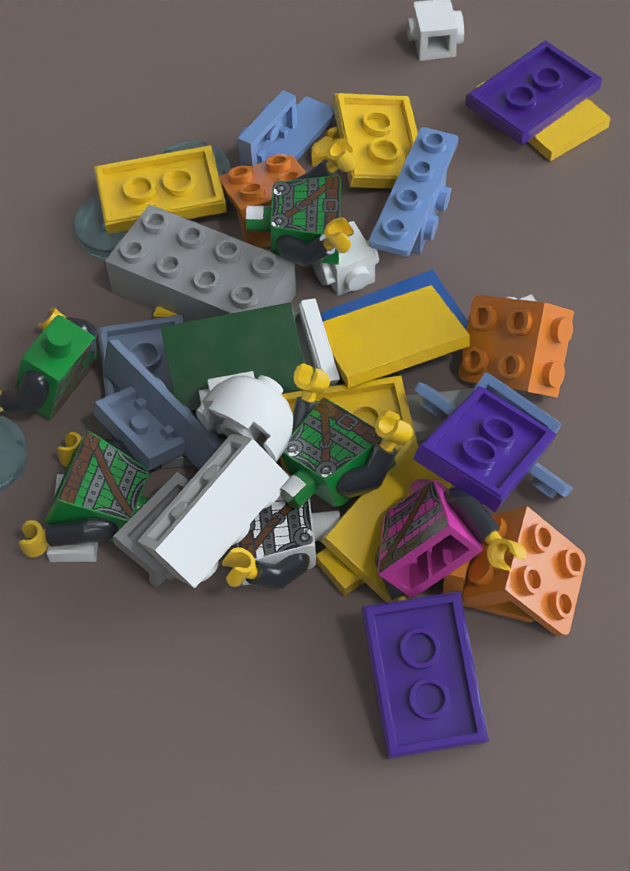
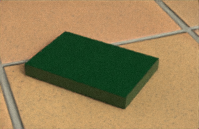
[160,302,304,413]

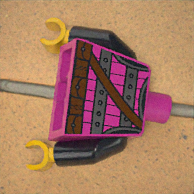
[375,479,526,601]

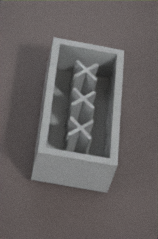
[105,204,296,322]

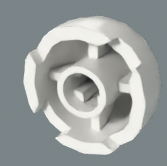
[196,375,293,462]

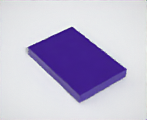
[465,40,602,146]
[413,386,557,512]
[361,591,489,759]

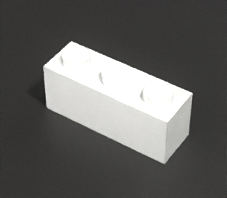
[137,433,289,588]

